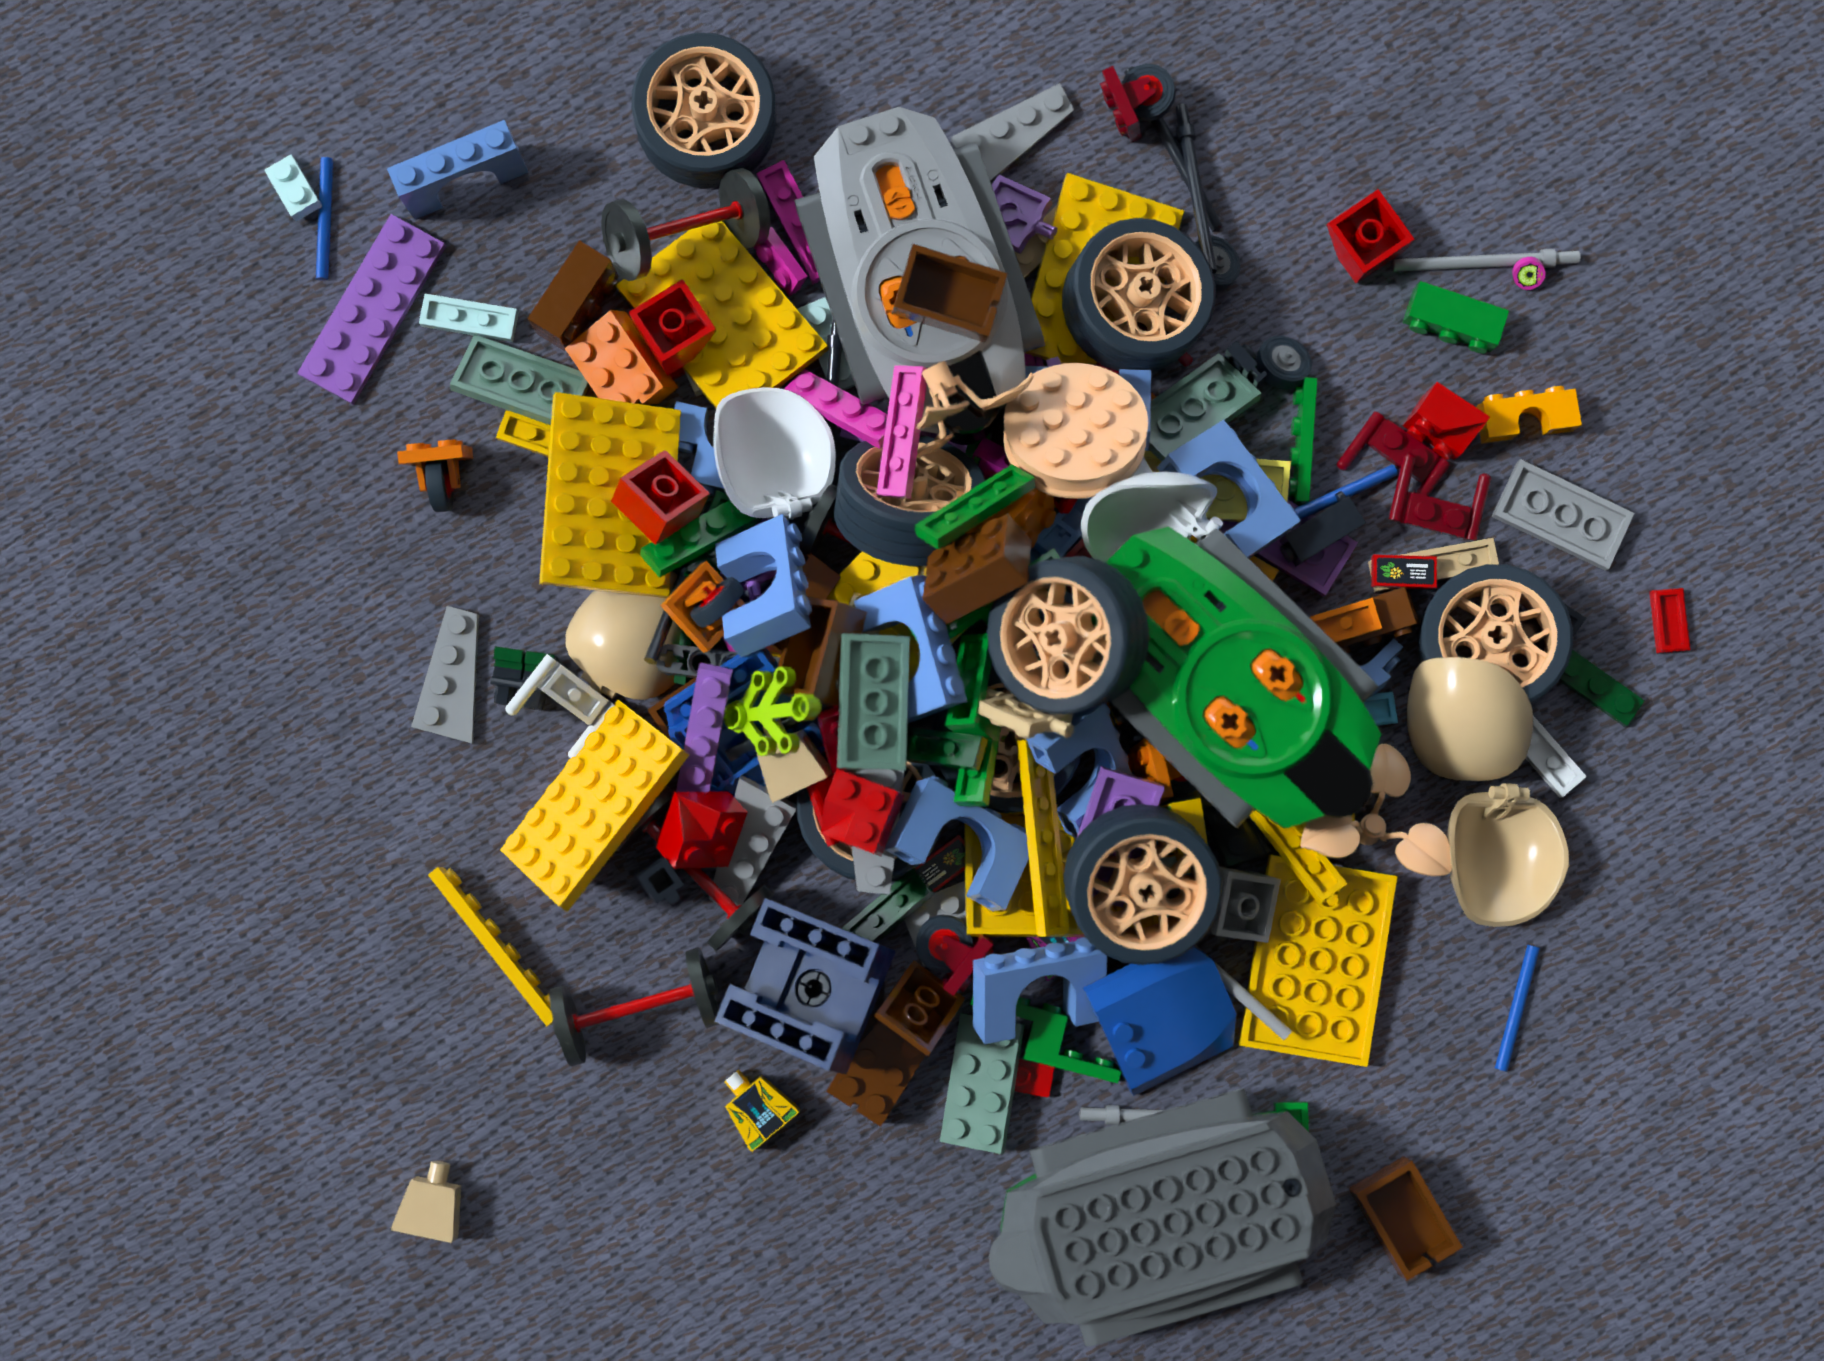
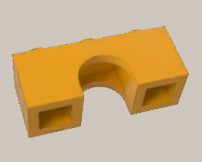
[1476,386,1582,444]

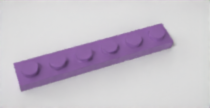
[676,663,733,792]

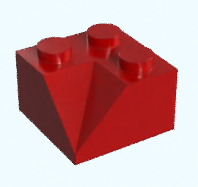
[1327,189,1415,284]
[629,279,716,376]
[1402,382,1490,460]
[611,450,710,545]
[820,769,905,857]
[656,792,748,869]

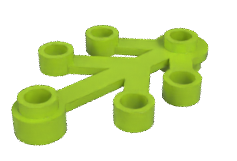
[724,667,821,756]

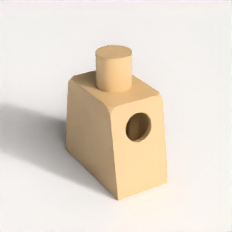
[757,719,832,803]
[391,1161,461,1243]

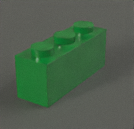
[1402,281,1509,354]

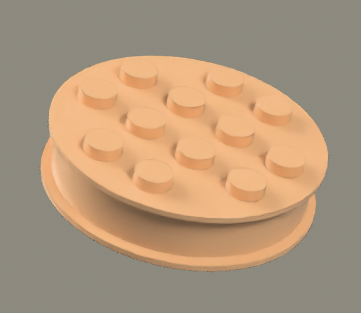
[1004,363,1148,499]

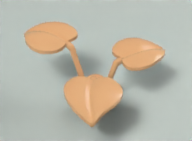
[917,361,1034,458]
[1300,743,1452,877]

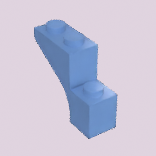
[674,401,726,496]

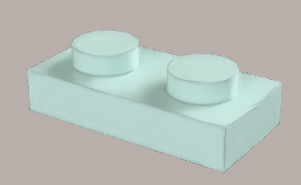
[265,155,322,222]

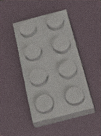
[1492,459,1634,571]

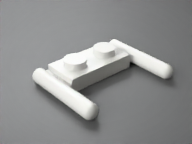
[505,654,615,759]

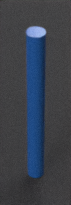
[316,157,333,280]
[1294,465,1398,520]
[1495,945,1540,1072]

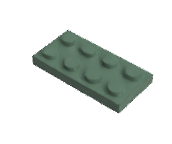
[450,334,590,425]
[1149,353,1261,462]
[837,633,909,770]
[940,1013,1025,1154]

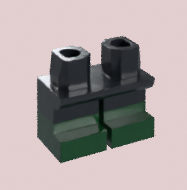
[490,646,559,711]

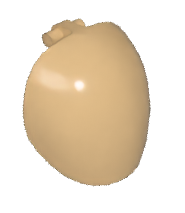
[566,571,681,700]
[1407,657,1533,781]
[1447,783,1569,927]

